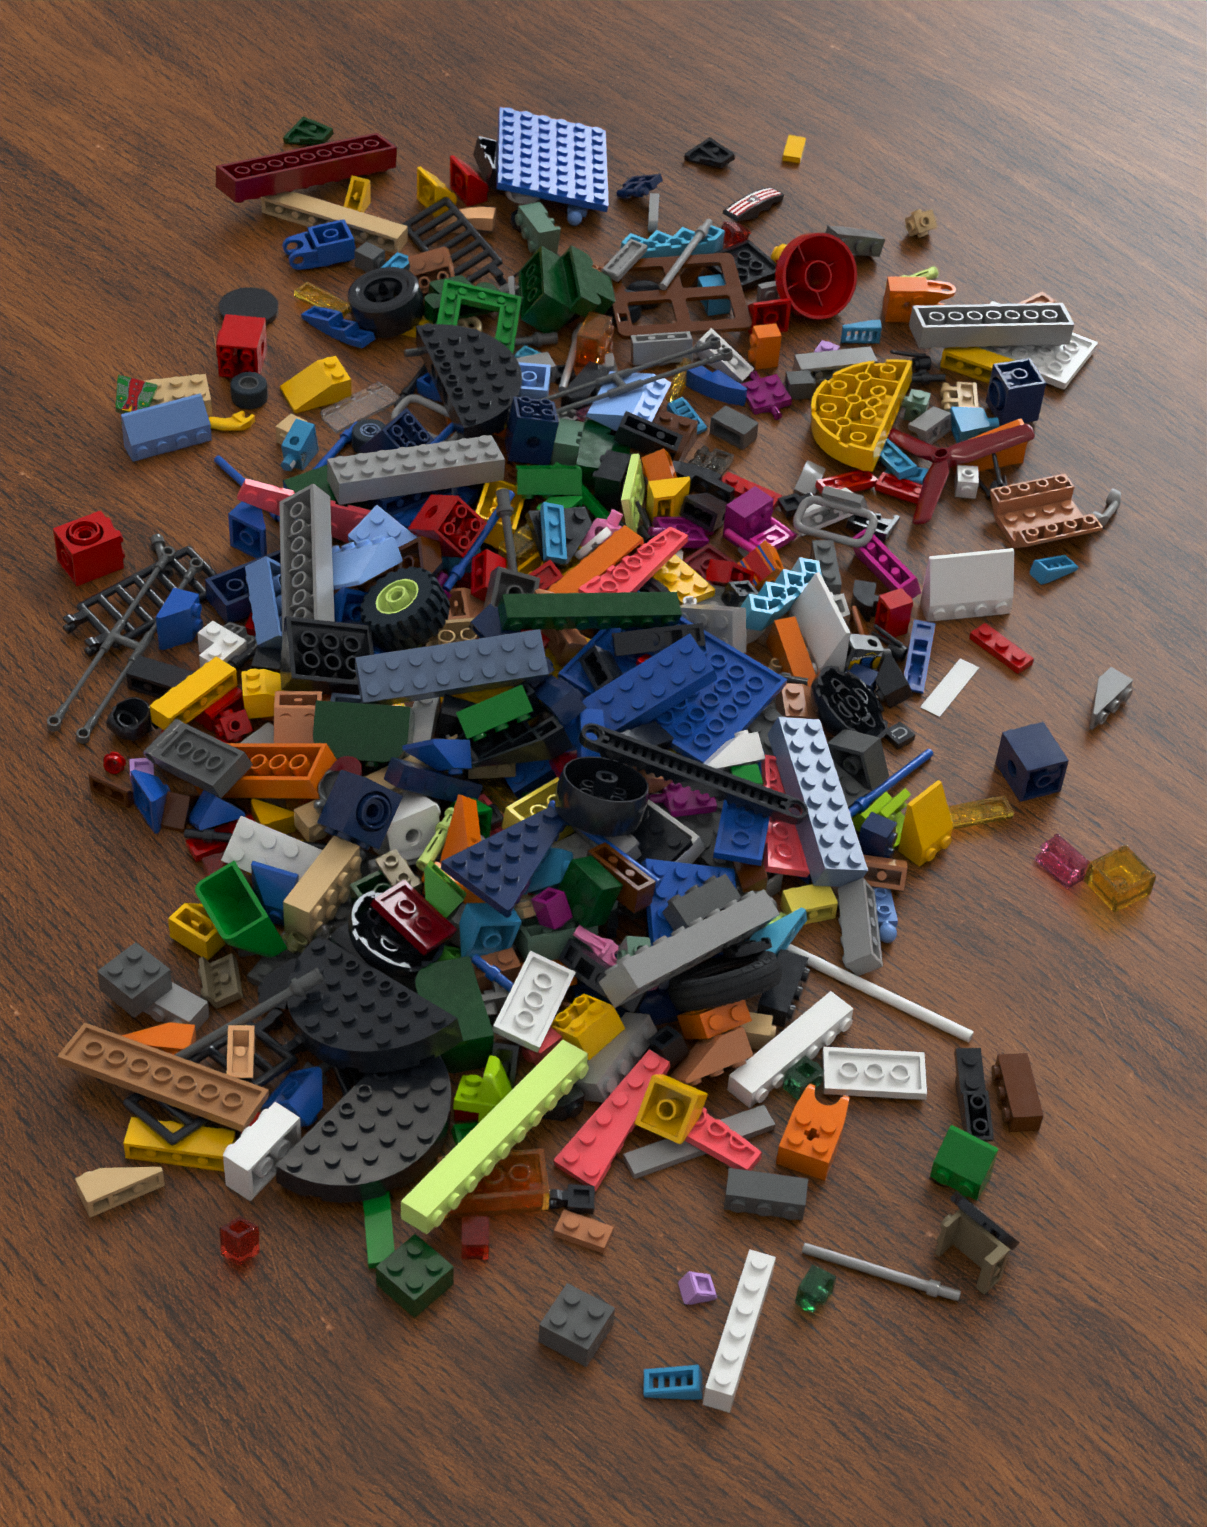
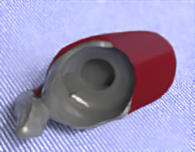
[314,756,362,815]

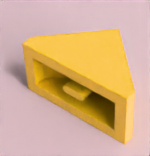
[344,176,371,213]
[251,798,297,834]

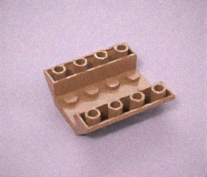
[990,474,1103,549]

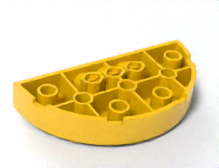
[811,359,912,472]

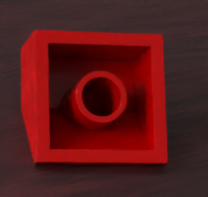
[450,155,489,207]
[747,298,792,335]

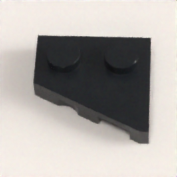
[684,137,735,168]
[846,513,900,542]

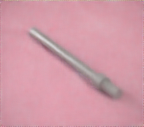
[659,219,713,290]
[558,323,585,392]
[802,1243,961,1301]

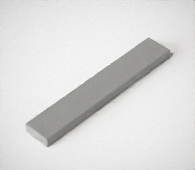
[623,1105,775,1179]

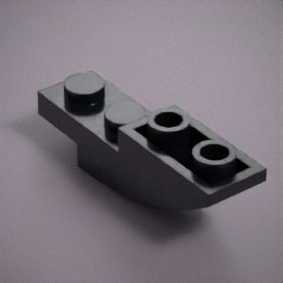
[672,460,735,503]
[612,623,706,657]
[558,938,648,1013]
[954,1048,994,1142]

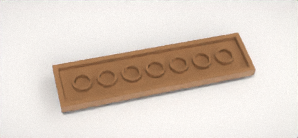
[57,1023,269,1132]

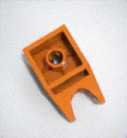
[883,276,956,322]
[776,1084,850,1181]

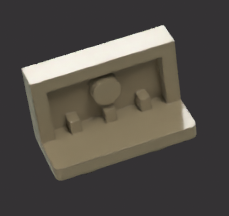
[375,849,423,895]
[198,953,243,1009]

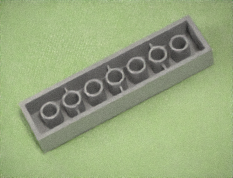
[909,303,1074,349]
[327,435,505,505]
[279,484,335,639]
[599,889,780,1008]

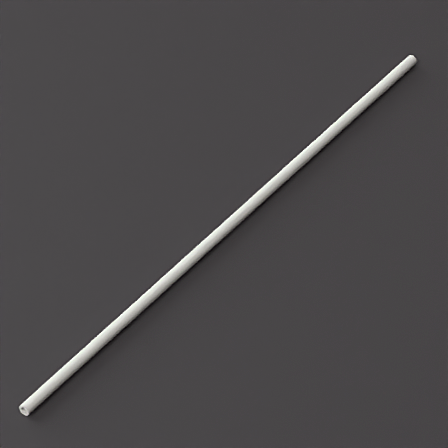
[490,800,974,1043]

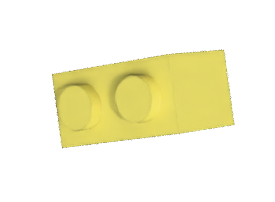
[780,884,838,925]

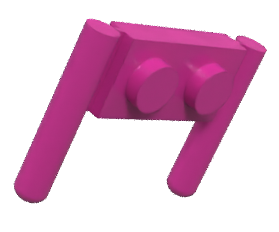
[724,517,797,553]

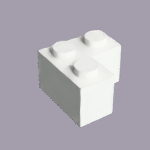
[197,621,247,668]

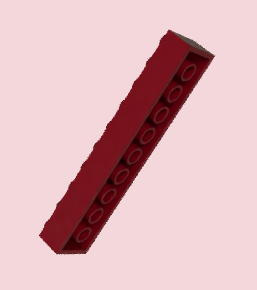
[216,133,397,203]

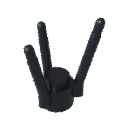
[890,350,931,375]
[979,453,1007,498]
[619,501,655,544]
[871,624,909,663]

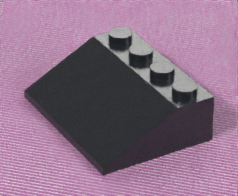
[280,616,374,695]

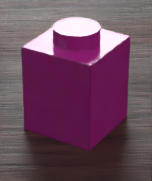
[531,887,573,930]

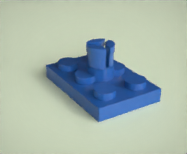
[713,800,770,866]

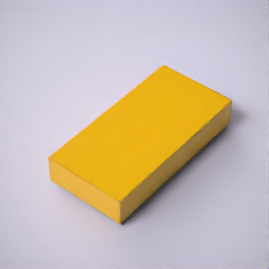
[782,135,806,163]

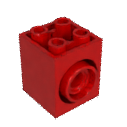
[216,314,267,378]
[408,495,487,558]
[53,510,125,586]

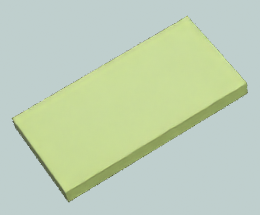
[621,454,646,533]

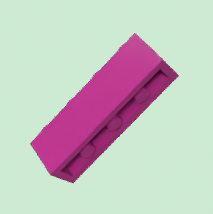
[853,528,921,599]

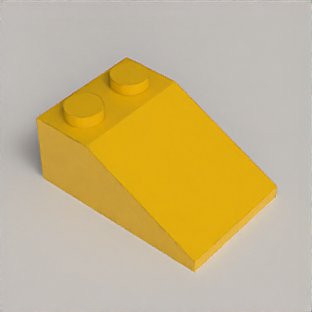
[280,356,352,413]
[242,669,285,719]
[898,780,953,867]

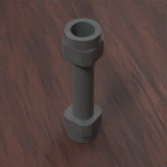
[150,534,173,577]

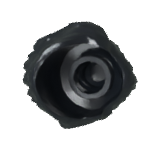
[106,697,153,741]

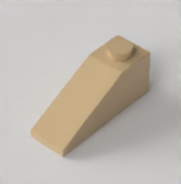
[75,1167,165,1217]

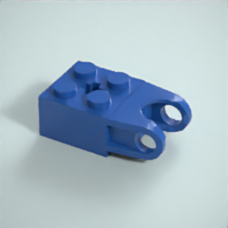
[282,219,356,270]

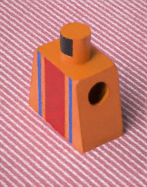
[737,540,784,591]

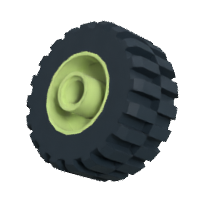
[360,567,450,651]

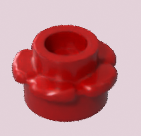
[103,752,126,774]

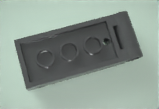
[143,719,253,798]

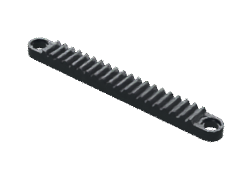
[579,723,808,825]

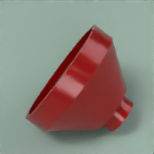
[775,233,857,319]

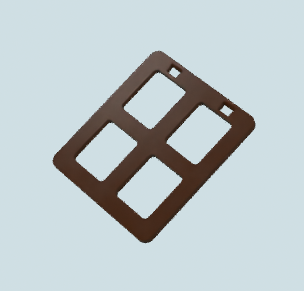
[604,253,752,340]

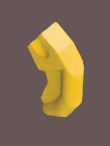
[208,411,255,431]

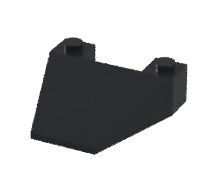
[456,680,573,768]

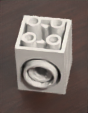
[373,791,441,856]

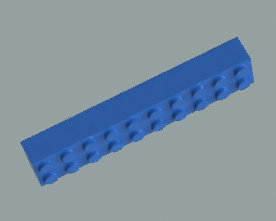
[504,634,718,800]

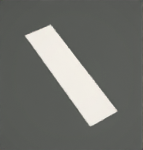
[920,658,979,717]

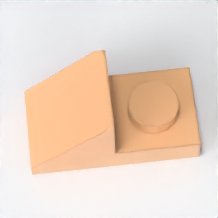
[227,1025,255,1079]

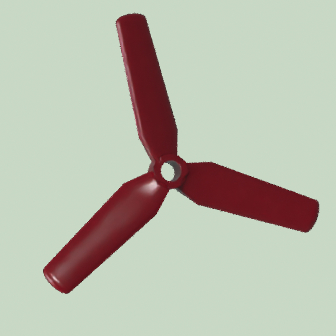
[887,423,1035,525]

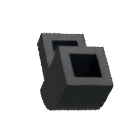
[851,580,879,622]
[646,1024,689,1070]

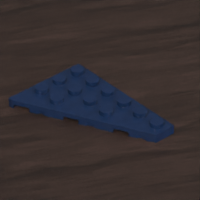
[441,806,567,918]

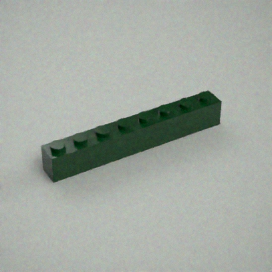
[497,592,682,631]

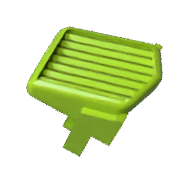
[852,788,911,849]
[453,1055,513,1122]

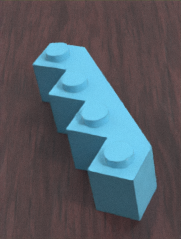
[621,225,725,258]
[741,557,822,631]

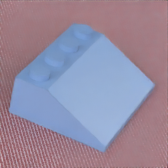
[586,371,671,431]
[332,535,403,590]

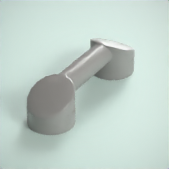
[1092,488,1121,527]

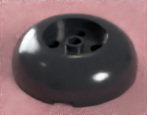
[810,666,888,739]
[348,890,445,977]

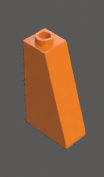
[951,419,1028,475]
[766,616,816,688]

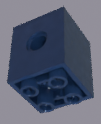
[986,358,1046,426]
[504,396,559,465]
[358,408,434,453]
[995,722,1069,802]
[317,770,403,850]

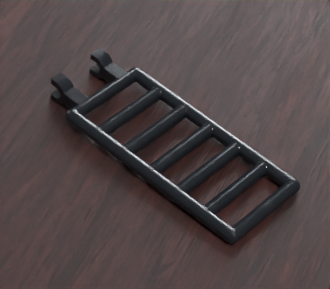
[402,197,507,286]
[63,546,217,657]
[123,1007,308,1145]

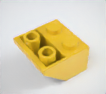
[646,476,690,527]
[168,903,226,960]
[550,993,625,1060]

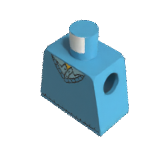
[281,418,319,471]

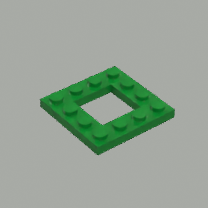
[436,279,522,353]

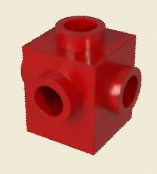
[213,709,253,743]

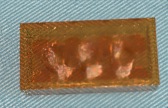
[437,1148,550,1219]

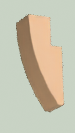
[436,207,496,234]

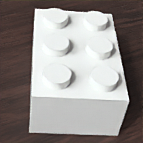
[223,1102,301,1201]

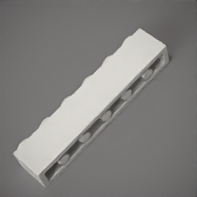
[727,991,853,1108]
[703,1249,776,1413]

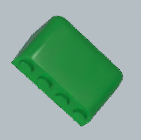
[195,860,288,957]

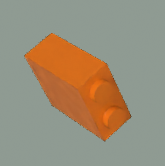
[677,1000,752,1039]

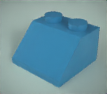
[459,903,522,959]

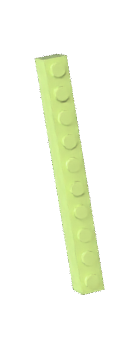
[401,1040,589,1234]

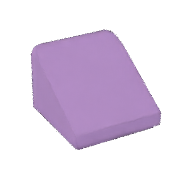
[678,1271,717,1305]

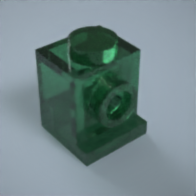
[782,1056,824,1100]
[795,1264,837,1312]

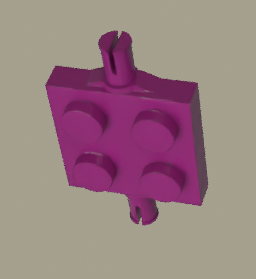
[741,371,792,420]
[648,517,714,549]
[648,782,717,817]

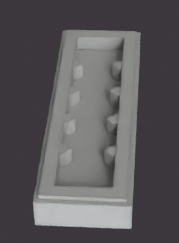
[601,239,647,282]

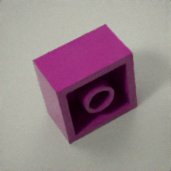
[723,486,774,548]

